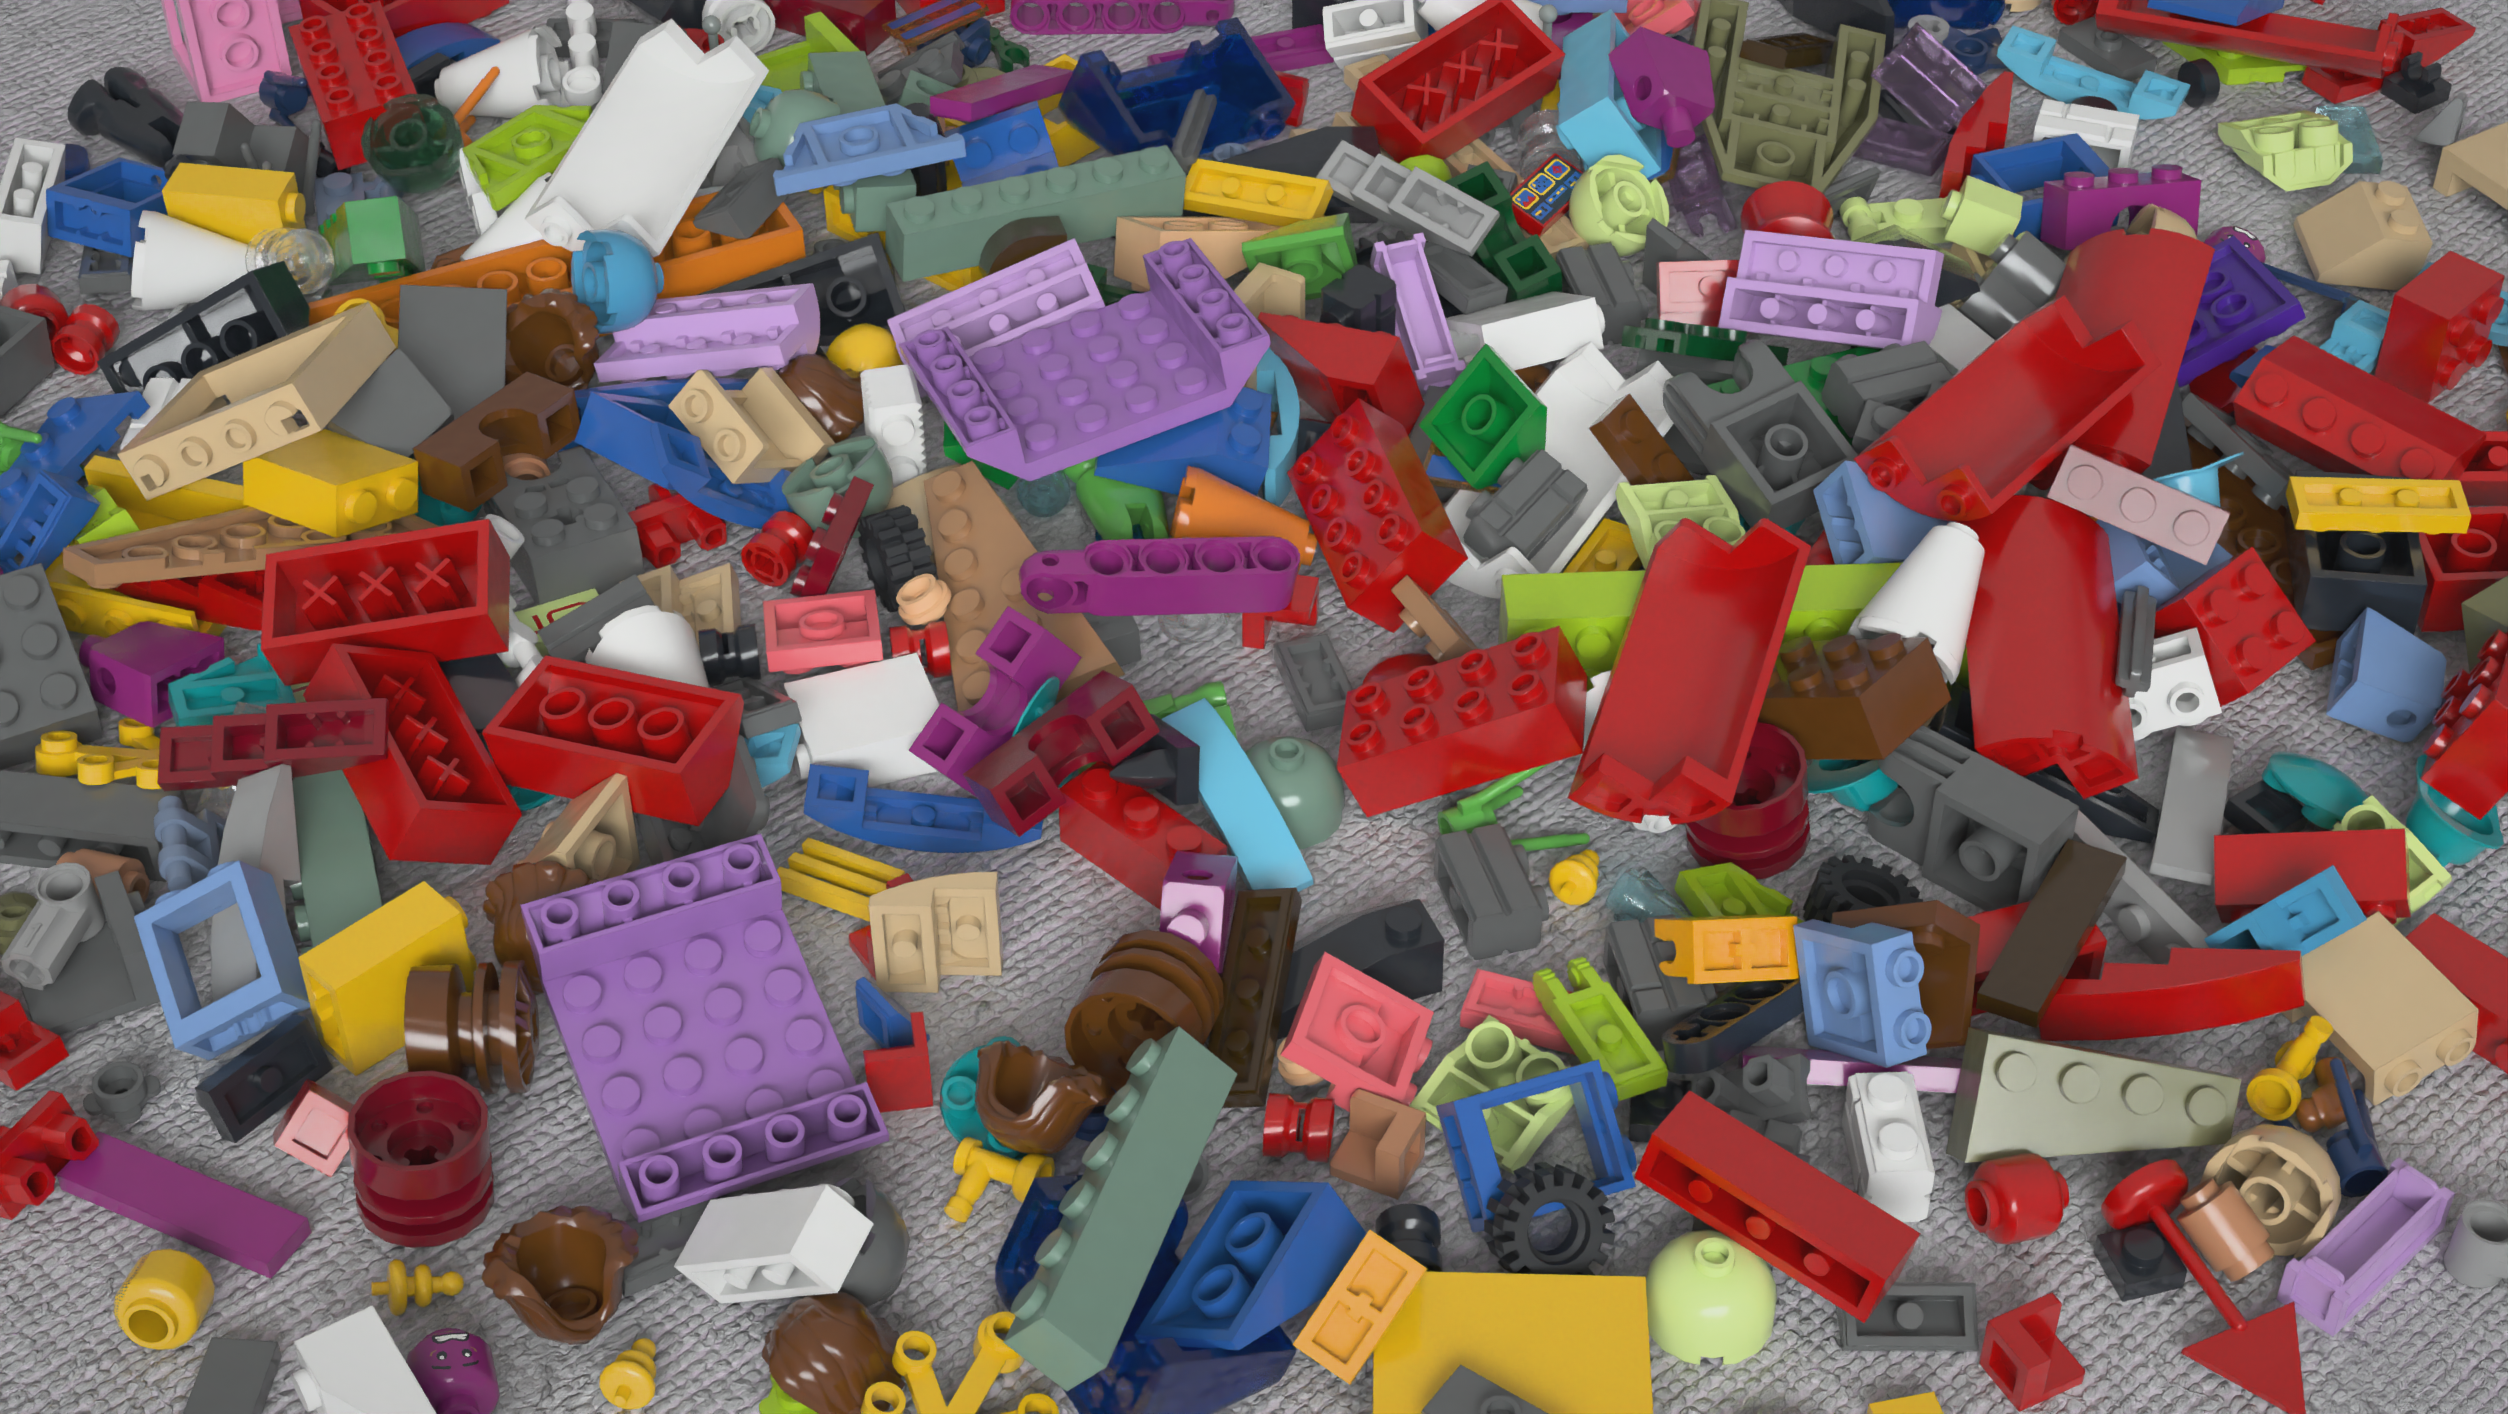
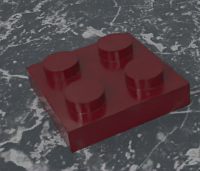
[789,476,874,597]

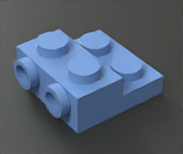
[1793,919,1932,1068]

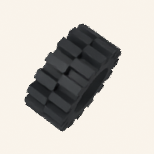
[858,505,937,613]
[1803,855,1923,923]
[1484,1162,1615,1275]

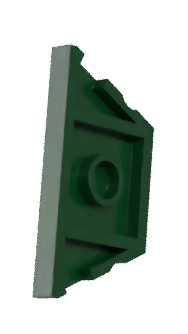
[1621,318,1789,366]

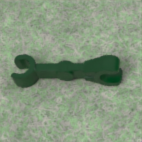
[955,0,1030,73]

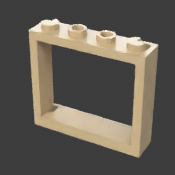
[117,302,396,500]

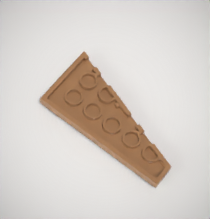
[924,461,1125,711]
[63,507,439,589]

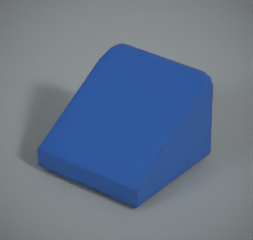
[855,977,930,1048]

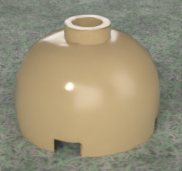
[2200,1124,2341,1261]

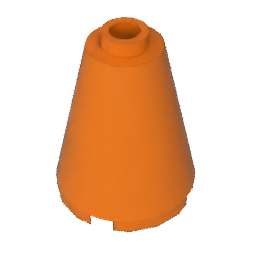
[1169,465,1317,574]

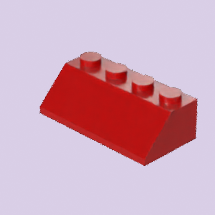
[2233,335,2486,480]
[482,655,744,827]

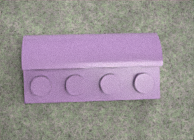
[1718,230,1944,350]
[887,238,1106,399]
[594,283,820,384]

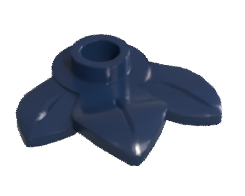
[1942,26,2008,78]

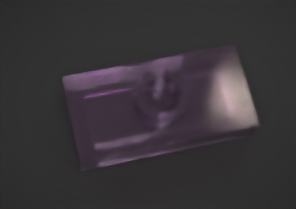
[1852,117,1953,177]

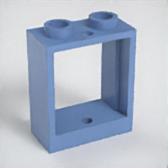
[134,860,310,1060]

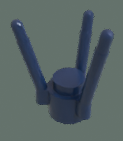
[259,70,311,127]
[2270,1058,2389,1198]

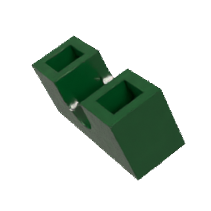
[1445,161,1562,304]

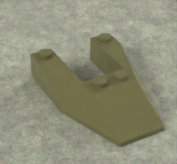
[1689,0,1886,194]

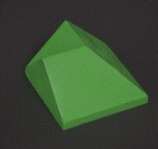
[1242,213,1358,300]

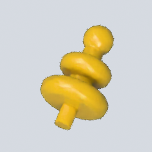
[1548,849,1600,906]
[371,1259,464,1316]
[599,1338,657,1410]

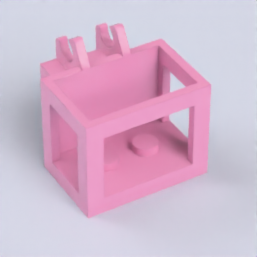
[161,0,303,102]

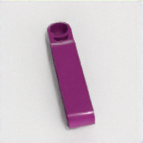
[1010,0,1235,35]
[1018,536,1300,616]

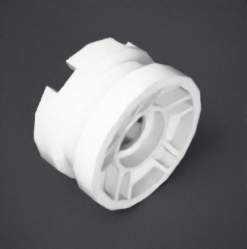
[702,0,775,54]

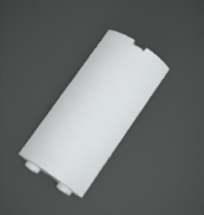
[524,18,769,258]
[1443,342,1674,599]

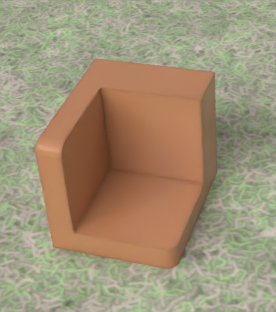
[1330,1089,1426,1200]

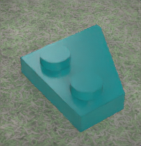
[168,643,296,727]

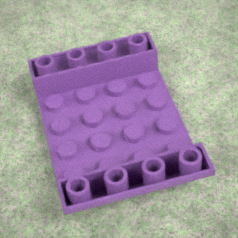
[899,238,1271,482]
[520,833,889,1223]

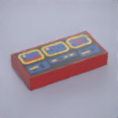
[1510,153,1583,238]

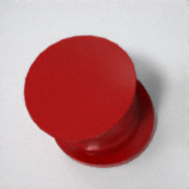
[1740,181,1835,239]

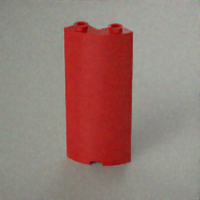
[2095,0,2405,79]
[2028,228,2215,490]
[1853,295,2162,521]
[1956,495,2139,799]
[1567,518,1811,825]

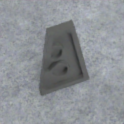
[2181,392,2295,510]

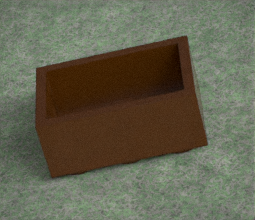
[1757,633,1952,760]

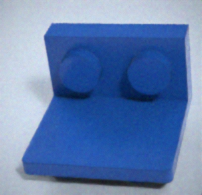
[944,100,1059,187]

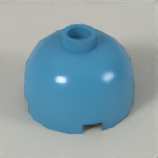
[571,229,664,334]

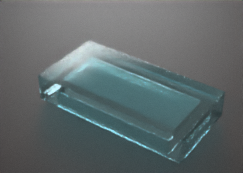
[2316,106,2383,174]

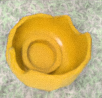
[826,323,903,372]

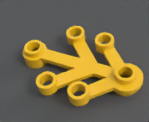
[35,717,236,790]
[861,1311,1059,1414]

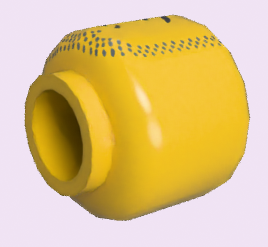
[113,1249,215,1350]

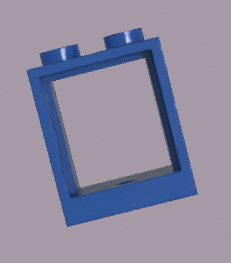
[1970,133,2120,242]
[46,157,168,257]
[574,392,713,490]
[1436,1059,1637,1233]

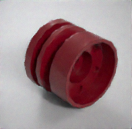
[1685,722,1811,879]
[348,1071,494,1248]

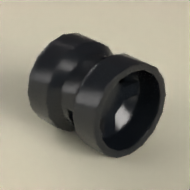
[698,624,761,685]
[1375,1204,1443,1272]

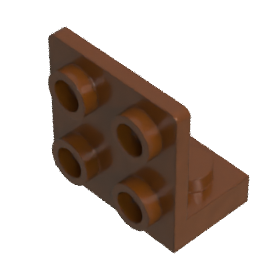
[1831,900,1980,1049]

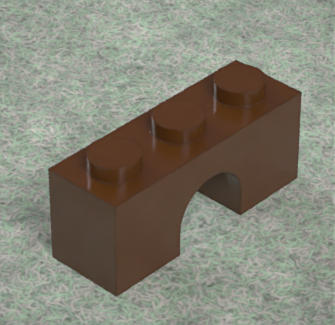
[413,372,580,513]

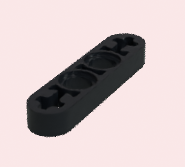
[1662,976,1804,1074]

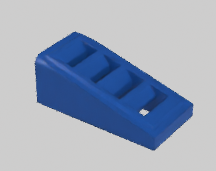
[0,469,101,574]

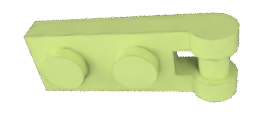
[1839,196,1951,244]

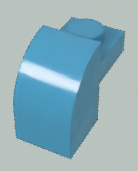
[2204,865,2367,957]

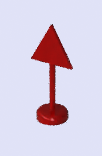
[2101,1159,2306,1414]

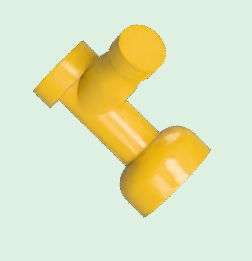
[2246,1015,2333,1121]
[944,1137,1055,1223]

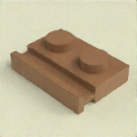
[1391,575,1479,663]

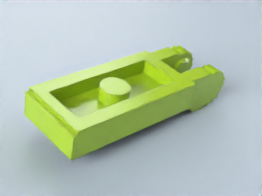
[1532,956,1668,1102]

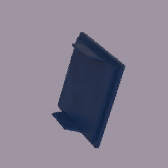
[2261,262,2370,316]

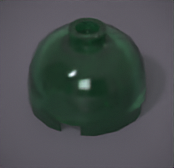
[361,94,464,194]

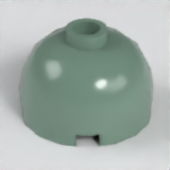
[749,89,840,191]
[782,436,893,538]
[1245,736,1345,849]

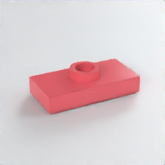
[1460,969,1576,1055]

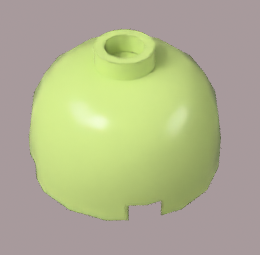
[1569,155,1669,257]
[1646,1229,1777,1365]

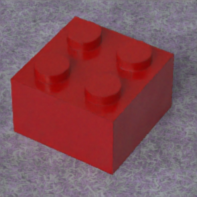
[2374,250,2505,403]
[2417,506,2508,632]
[2154,546,2316,707]

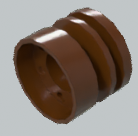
[1064,930,1224,1092]
[404,960,540,1095]

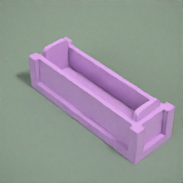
[1370,232,1466,395]
[2276,1157,2455,1337]

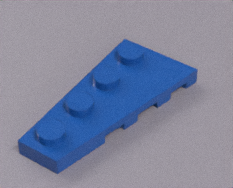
[0,391,150,538]

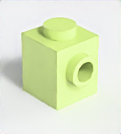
[1941,175,2023,256]

